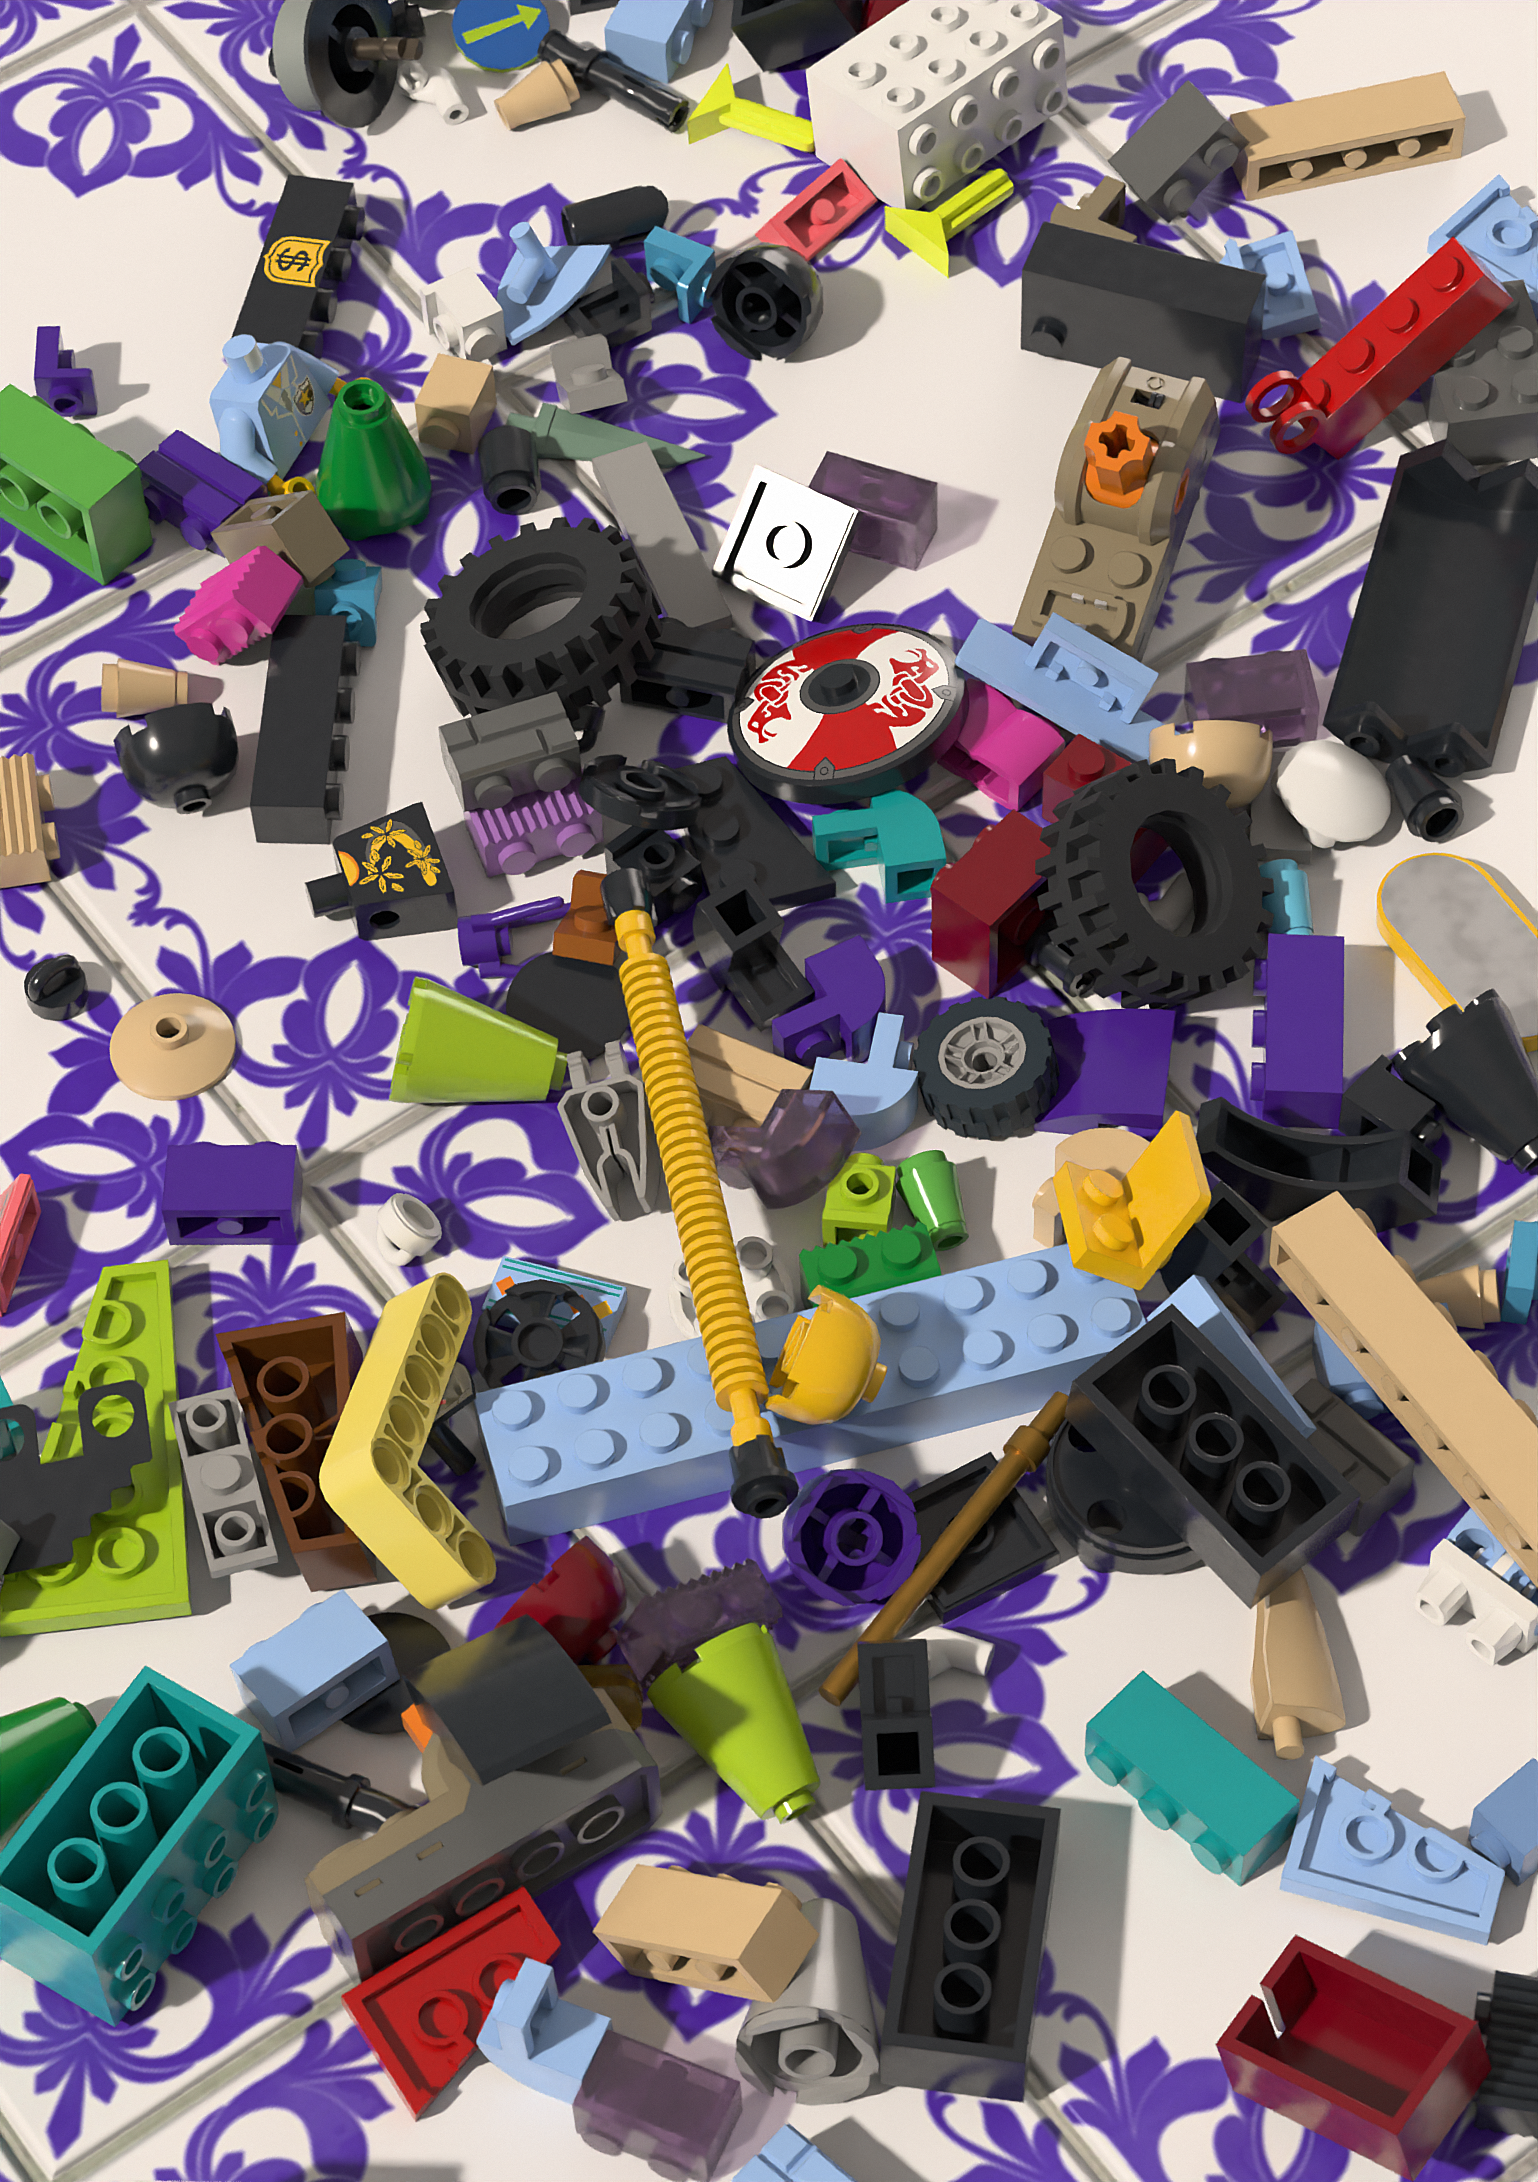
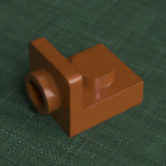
[552,870,622,966]

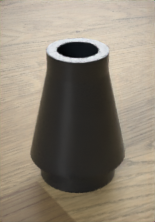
[1385,755,1464,842]

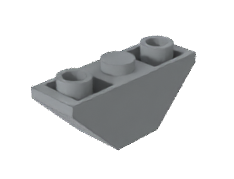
[168,1387,278,1579]

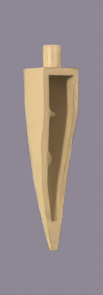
[1250,1568,1346,1760]

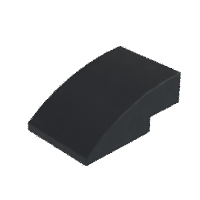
[401,1614,612,1786]

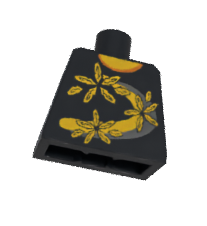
[304,802,458,941]

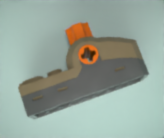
[1012,357,1221,663]
[304,1688,663,1986]

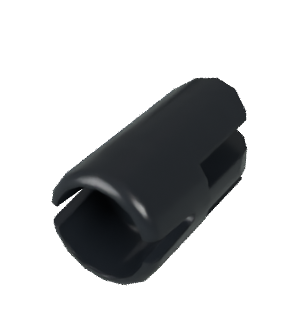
[561,185,669,251]

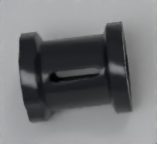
[1024,916,1096,998]

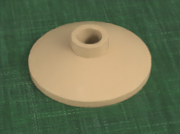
[109,993,236,1101]

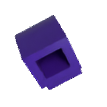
[772,935,886,1066]

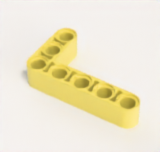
[319,1272,496,1610]

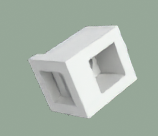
[420,266,507,362]

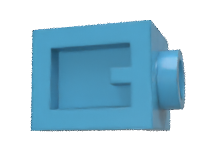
[644,226,716,324]
[1501,1220,1538,1325]

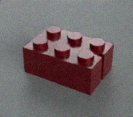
[1215,1934,1492,2182]

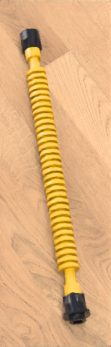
[600,868,799,1519]

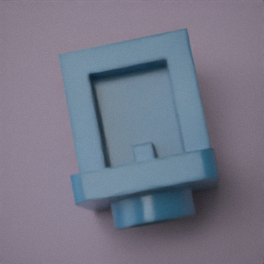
[314,559,382,647]

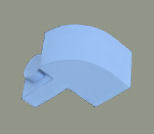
[805,1012,918,1151]
[476,1957,616,2110]

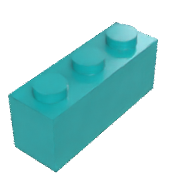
[1084,1670,1300,1887]

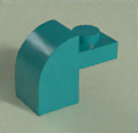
[812,789,947,903]

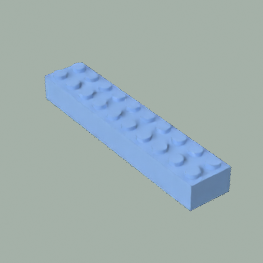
[473,1243,1146,1546]

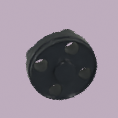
[1046,1419,1201,1575]

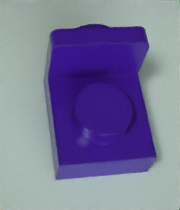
[34,326,98,417]

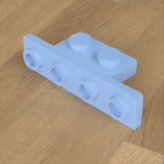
[955,612,1181,765]

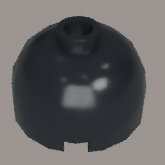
[706,242,823,361]
[113,702,239,814]

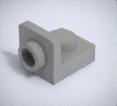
[549,334,628,414]

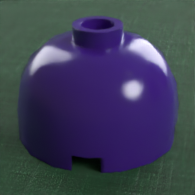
[782,1469,921,1606]

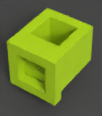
[822,1153,896,1249]

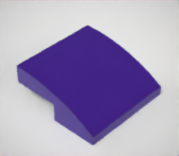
[1034,1008,1176,1135]

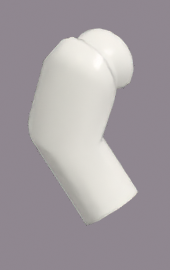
[396,61,469,125]
[909,1626,995,1679]

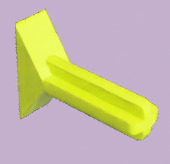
[687,62,815,152]
[885,168,1014,279]

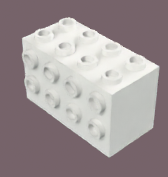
[806,0,1068,210]

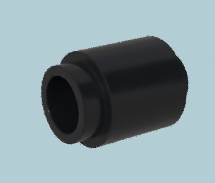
[478,425,542,515]

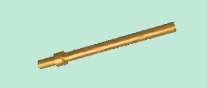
[818,1391,1069,1707]

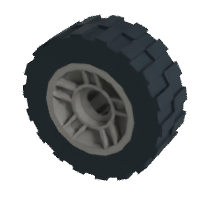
[913,996,1060,1140]

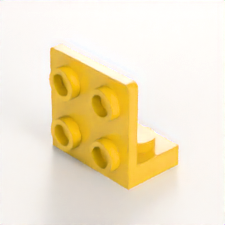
[1052,1111,1211,1291]

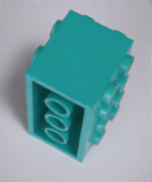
[0,1665,279,2027]

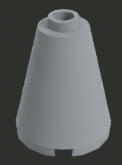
[735,1898,880,2106]

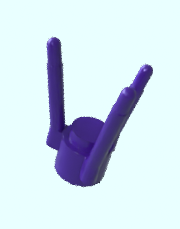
[457,896,571,979]

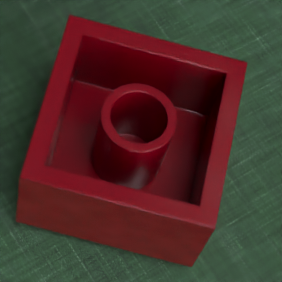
[930,809,1055,999]

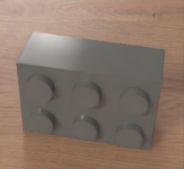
[1418,279,1538,466]

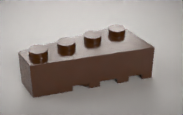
[215,1312,377,1592]

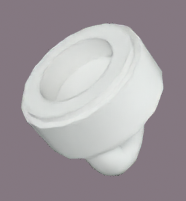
[376,1193,442,1266]

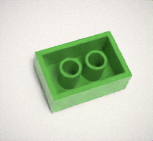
[0,383,153,586]

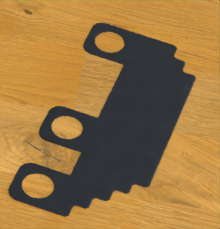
[0,1380,153,1576]

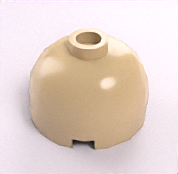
[1149,720,1273,809]

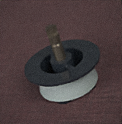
[268,0,423,128]

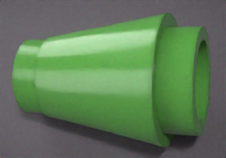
[895,1150,969,1251]

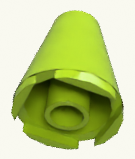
[389,976,567,1103]
[647,1622,821,1824]

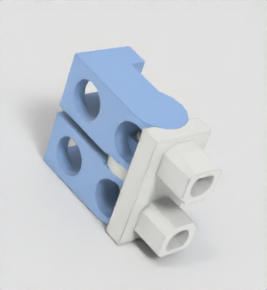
[1415,1508,1538,1665]

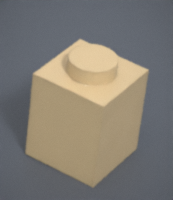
[414,353,497,455]

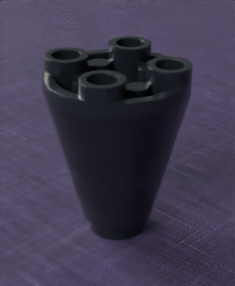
[1391,988,1538,1174]

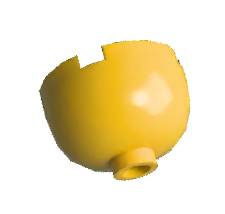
[764,1284,887,1425]

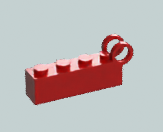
[1245,236,1514,461]

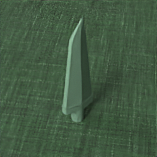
[506,403,707,469]

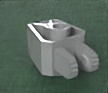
[557,1040,660,1221]

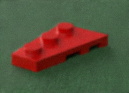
[341,1886,561,2122]

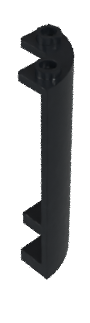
[1322,438,1538,778]

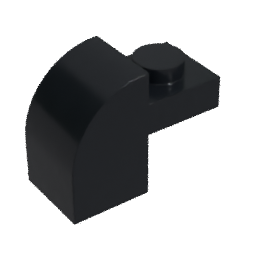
[693,873,815,1032]
[1159,1180,1289,1338]
[857,1638,935,1791]

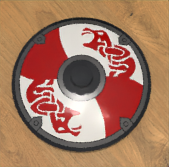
[727,623,970,804]

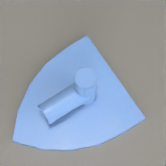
[497,222,612,346]

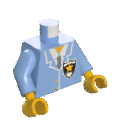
[209,334,373,497]

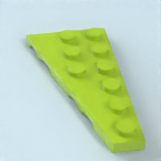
[0,1259,192,1637]

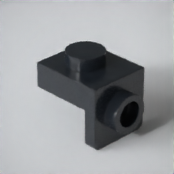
[564,257,655,349]

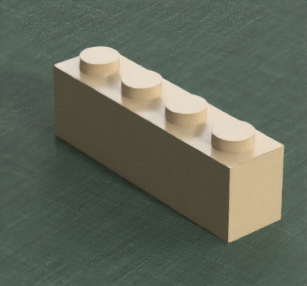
[1229,71,1466,201]

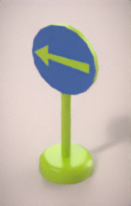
[452,0,550,73]

